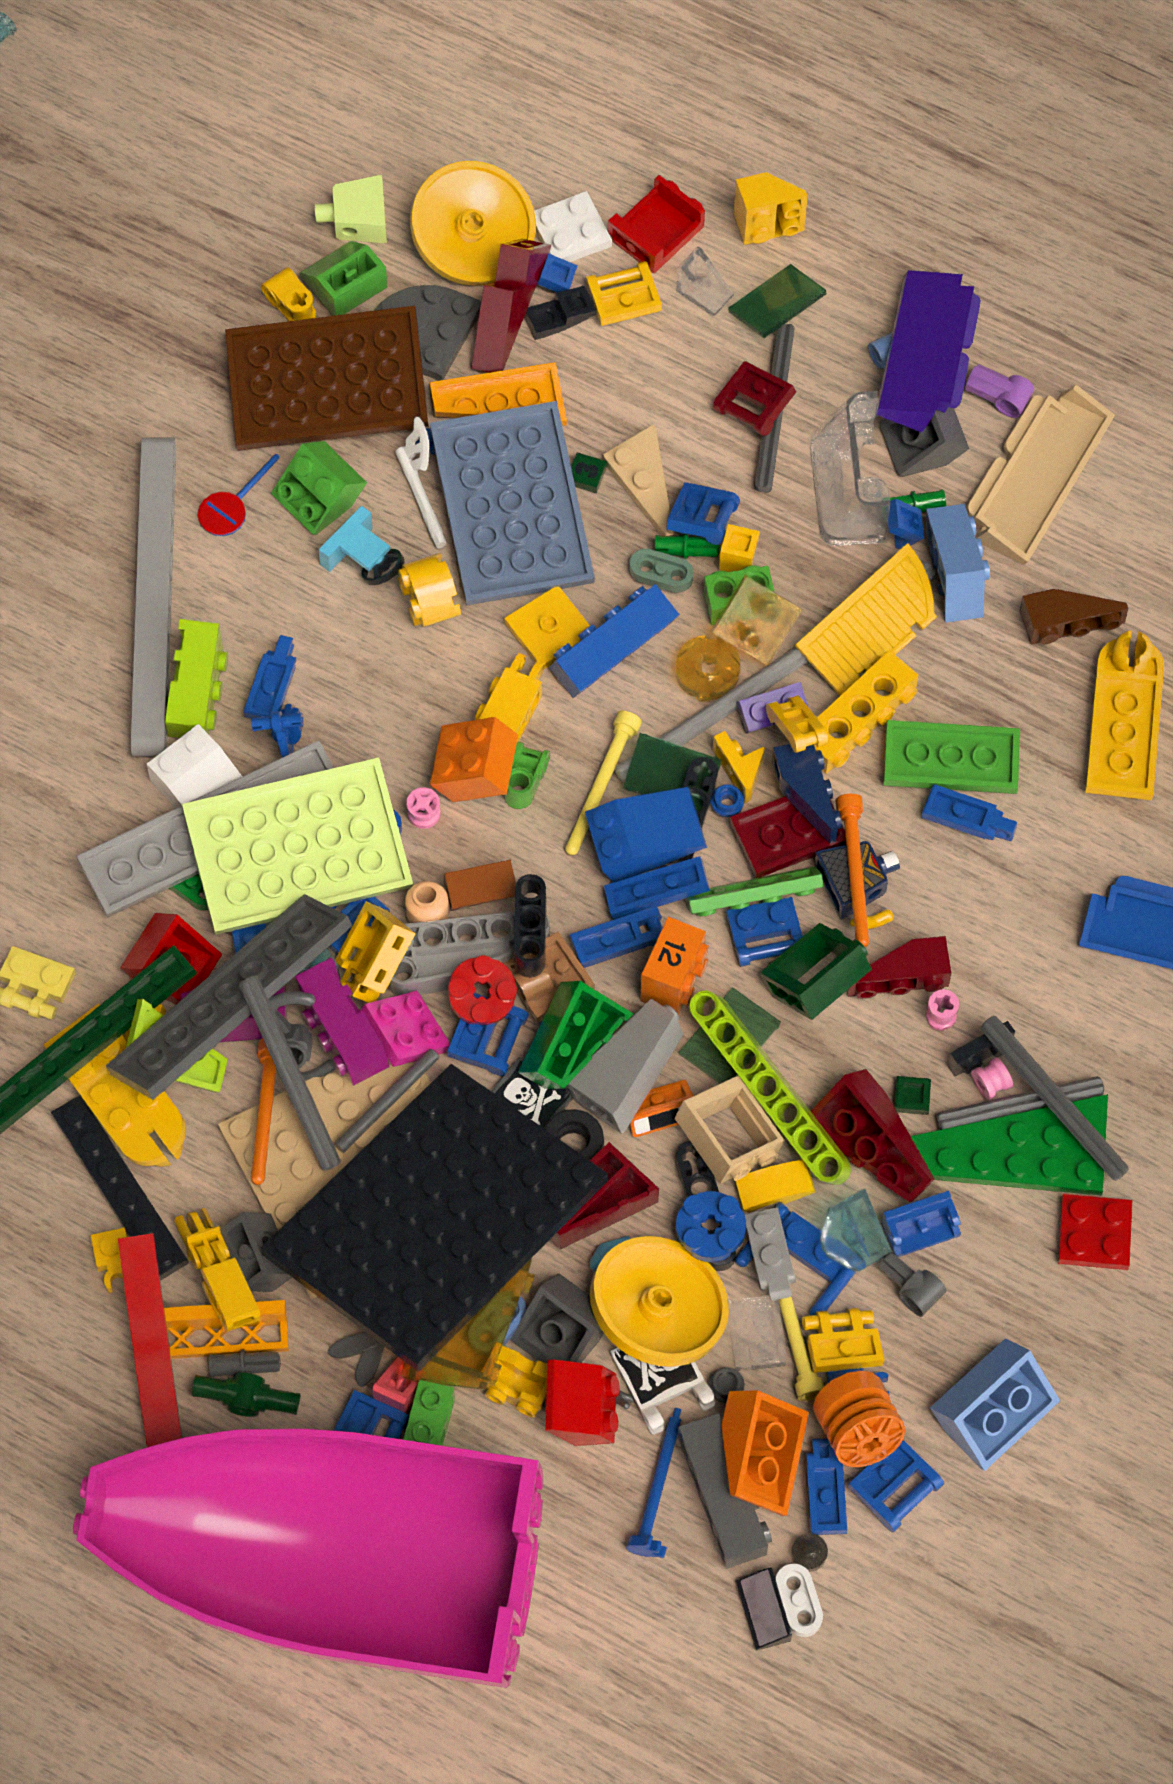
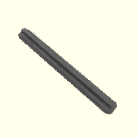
[755,323,795,493]
[239,976,341,1171]
[981,1015,1129,1181]

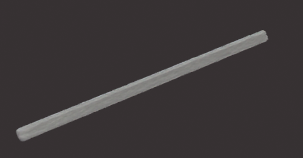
[614,563,936,782]

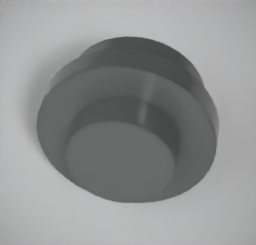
[709,1367,745,1403]

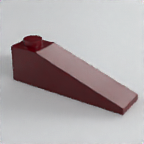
[811,1069,935,1202]

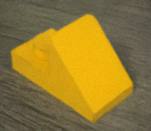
[712,731,765,803]

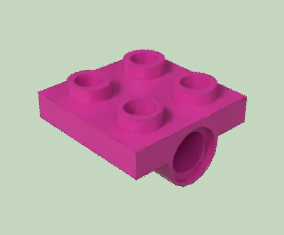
[360,991,450,1067]

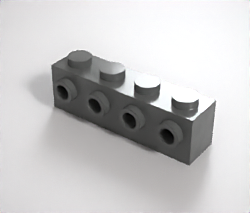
[678,1413,772,1569]

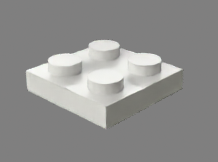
[534,191,612,262]

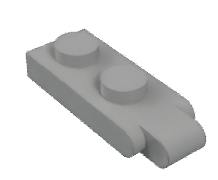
[745,1207,796,1301]

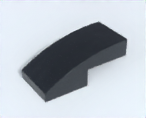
[524,286,596,340]

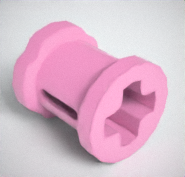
[926,989,959,1031]

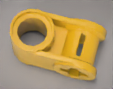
[261,267,316,321]

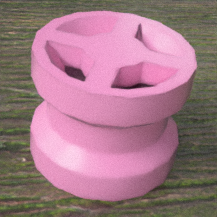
[406,787,441,829]
[971,1057,1013,1100]

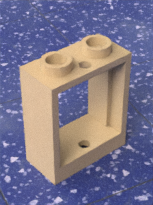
[675,1076,785,1184]

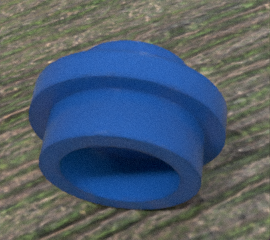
[711,785,744,817]

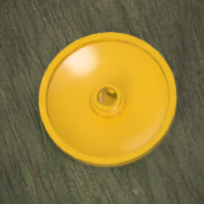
[410,161,536,286]
[590,1236,729,1367]

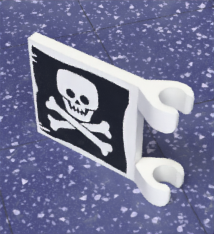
[610,1348,715,1435]

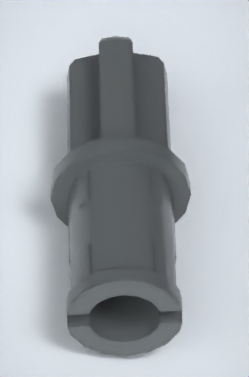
[209,1349,281,1377]

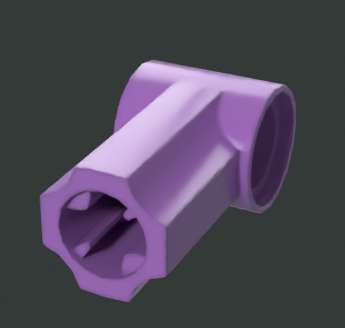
[965,364,1035,418]

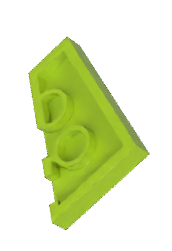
[126,999,228,1093]

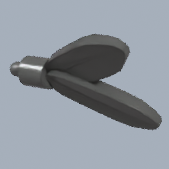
[328,1332,384,1387]

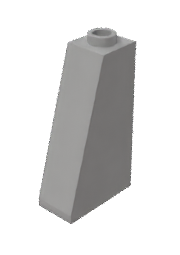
[567,999,683,1134]

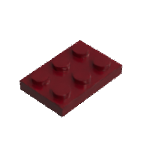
[729,796,846,878]

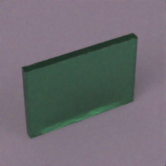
[728,264,827,338]
[623,733,722,812]
[679,987,781,1084]

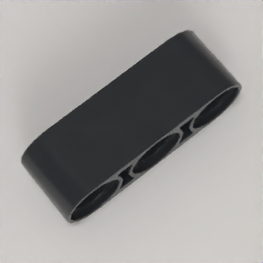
[514,874,547,978]

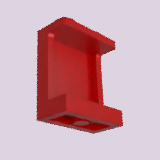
[608,175,705,274]

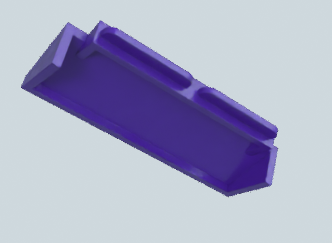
[875,270,981,432]

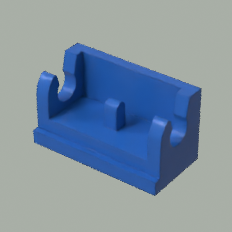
[881,1191,961,1257]

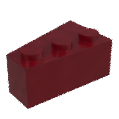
[550,1142,659,1250]

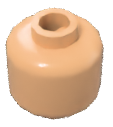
[405,881,449,923]

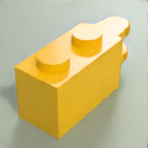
[475,653,545,744]

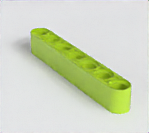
[690,990,851,1185]

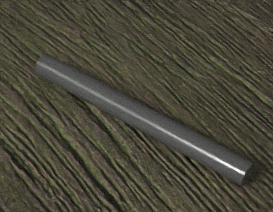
[334,1049,439,1153]

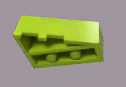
[165,619,228,738]

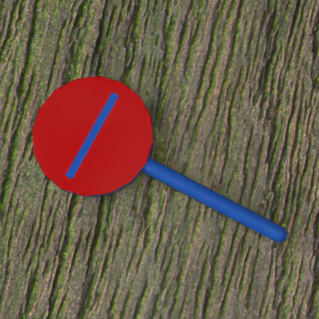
[198,454,280,536]

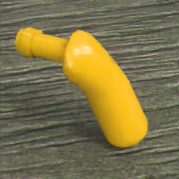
[850,909,894,929]

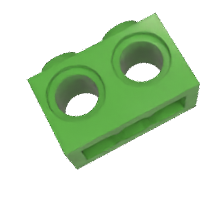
[703,565,776,626]
[403,1380,455,1446]

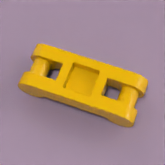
[766,695,828,753]

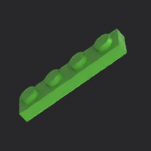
[685,866,824,916]

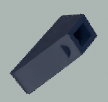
[772,744,842,843]

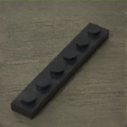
[51,1095,189,1281]

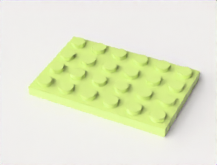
[182,758,413,935]

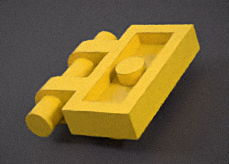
[802,1308,885,1373]

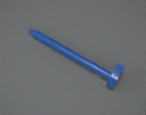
[626,1408,681,1558]

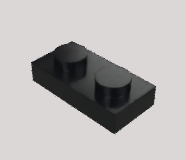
[947,1021,1016,1076]

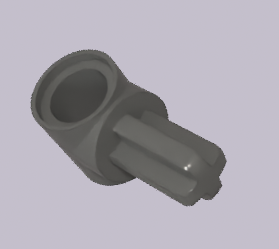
[879,1253,947,1317]

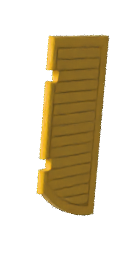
[794,543,937,696]

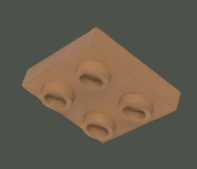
[503,931,595,1023]

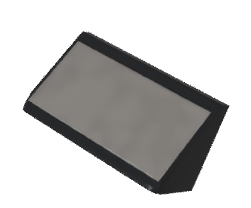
[736,1567,792,1651]

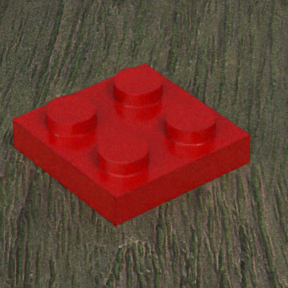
[1058,1194,1133,1270]

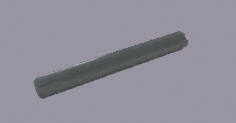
[937,1076,1104,1130]

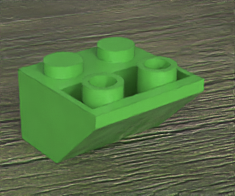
[299,241,388,316]
[271,441,367,535]

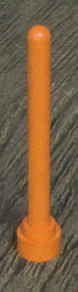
[835,793,869,947]
[251,1038,276,1185]

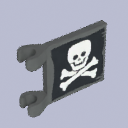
[492,1057,573,1128]

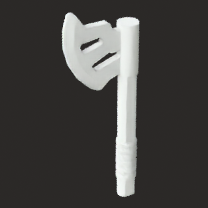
[395,417,447,549]

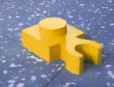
[90,1227,127,1293]

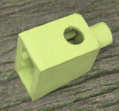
[315,175,387,243]

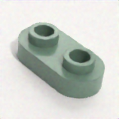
[630,549,694,593]

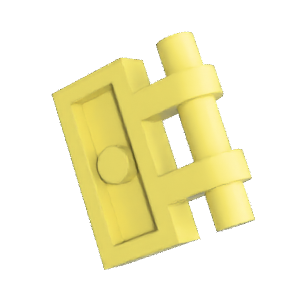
[0,946,76,1020]

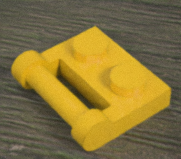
[585,261,662,326]

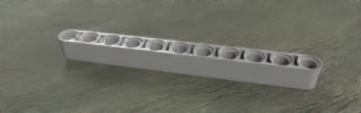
[131,437,176,757]

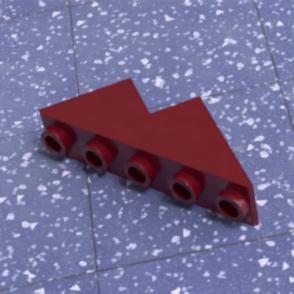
[471,238,551,373]

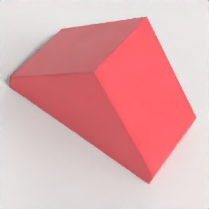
[372,1357,430,1415]

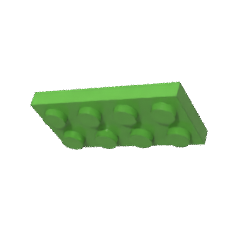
[884,720,1020,794]

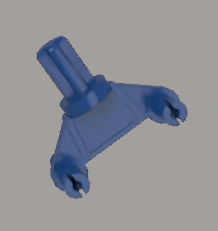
[251,704,304,758]

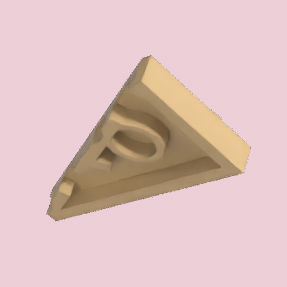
[602,425,674,536]

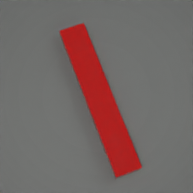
[118,1233,182,1448]

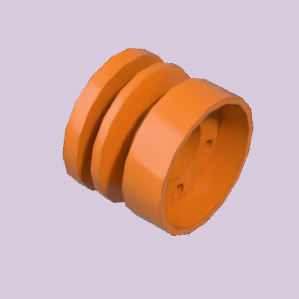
[813,1370,906,1467]

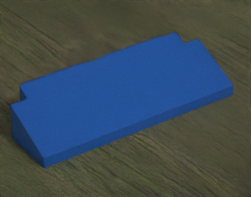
[1079,876,1173,969]

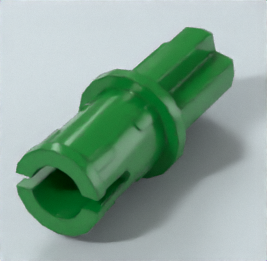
[881,489,947,518]
[655,534,719,559]

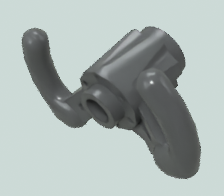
[268,991,335,1081]

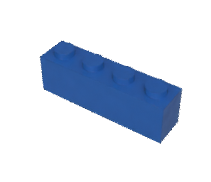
[549,584,680,698]

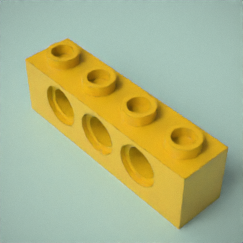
[814,650,918,774]

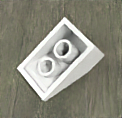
[147,724,243,808]

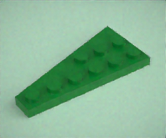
[911,1094,1108,1196]

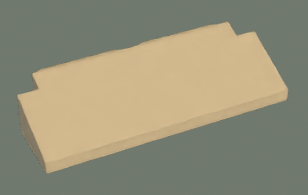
[966,384,1115,565]

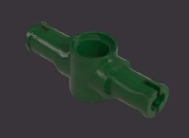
[192,1373,301,1417]

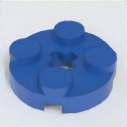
[676,1191,746,1262]

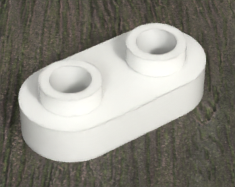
[776,1564,823,1637]

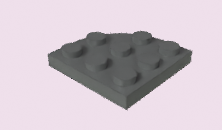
[374,285,481,381]

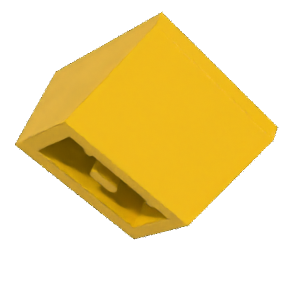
[734,172,807,245]

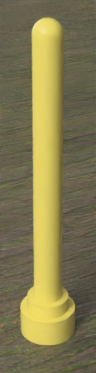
[566,710,642,855]
[778,1297,824,1401]

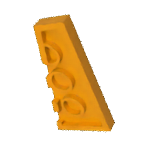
[430,362,567,426]

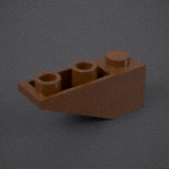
[1020,589,1129,645]

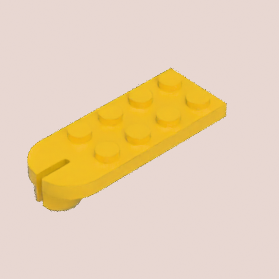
[1085,630,1164,800]
[43,1003,186,1167]

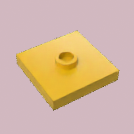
[504,587,590,669]

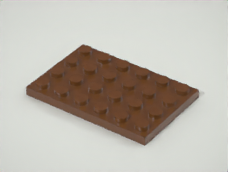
[225,305,429,451]

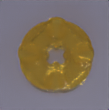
[675,636,741,703]

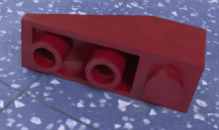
[847,936,952,999]

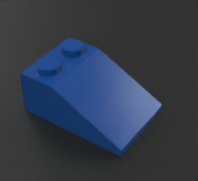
[585,787,707,883]

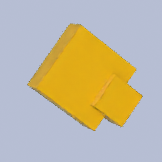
[335,901,415,1003]

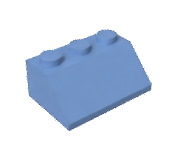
[930,1338,1060,1471]

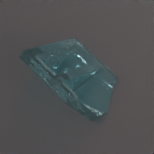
[820,1189,892,1272]

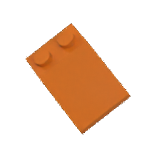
[721,1390,809,1516]

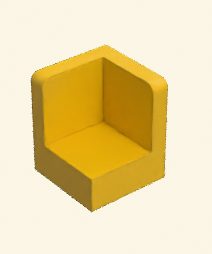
[719,524,760,572]

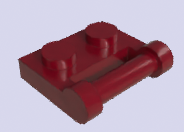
[713,361,797,436]

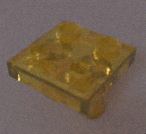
[711,575,802,666]

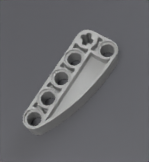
[389,911,550,996]

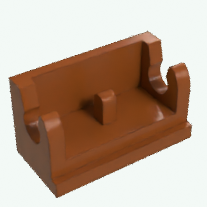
[444,859,516,911]

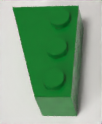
[518,981,633,1089]

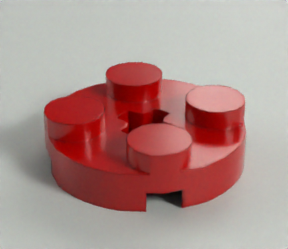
[448,955,517,1025]

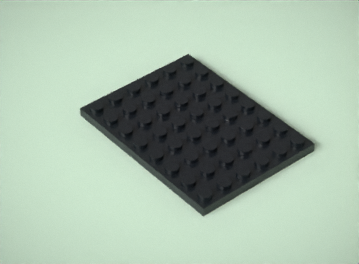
[261,1064,608,1372]

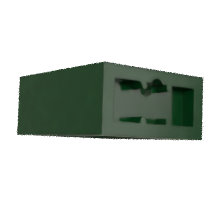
[760,923,872,1020]

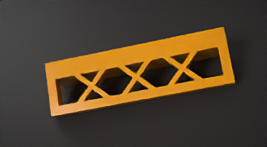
[164,1300,289,1359]

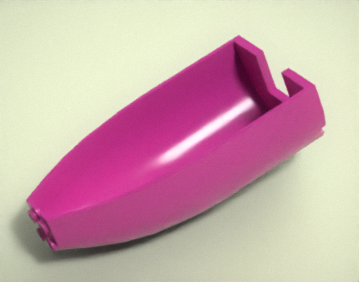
[73,1429,543,1688]

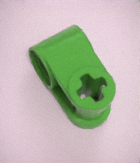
[504,741,550,809]

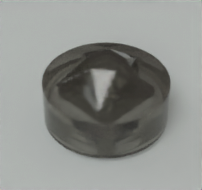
[791,1533,828,1572]

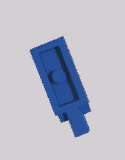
[244,635,297,718]
[922,785,1017,842]

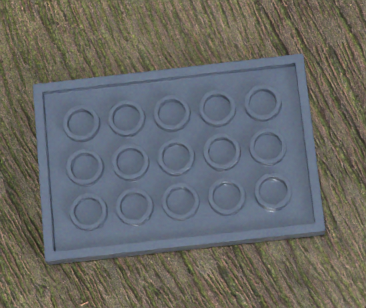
[430,401,595,606]

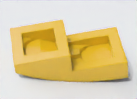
[736,1159,816,1213]

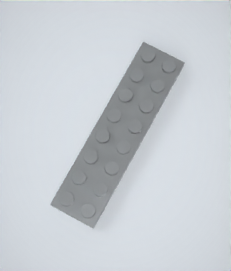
[77,740,334,918]

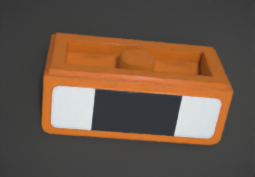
[629,1079,693,1137]

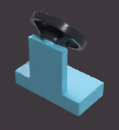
[319,506,405,585]

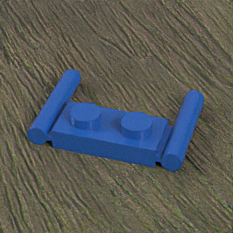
[735,1203,863,1316]

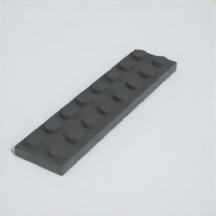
[106,894,352,1100]

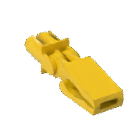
[174,1208,260,1332]

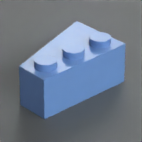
[926,504,990,623]

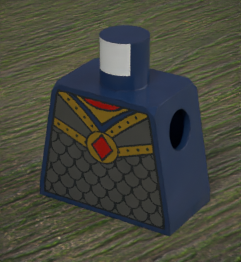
[814,841,900,920]

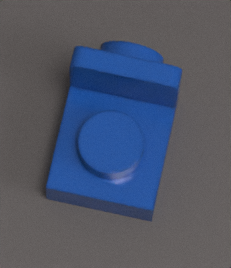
[886,498,925,550]

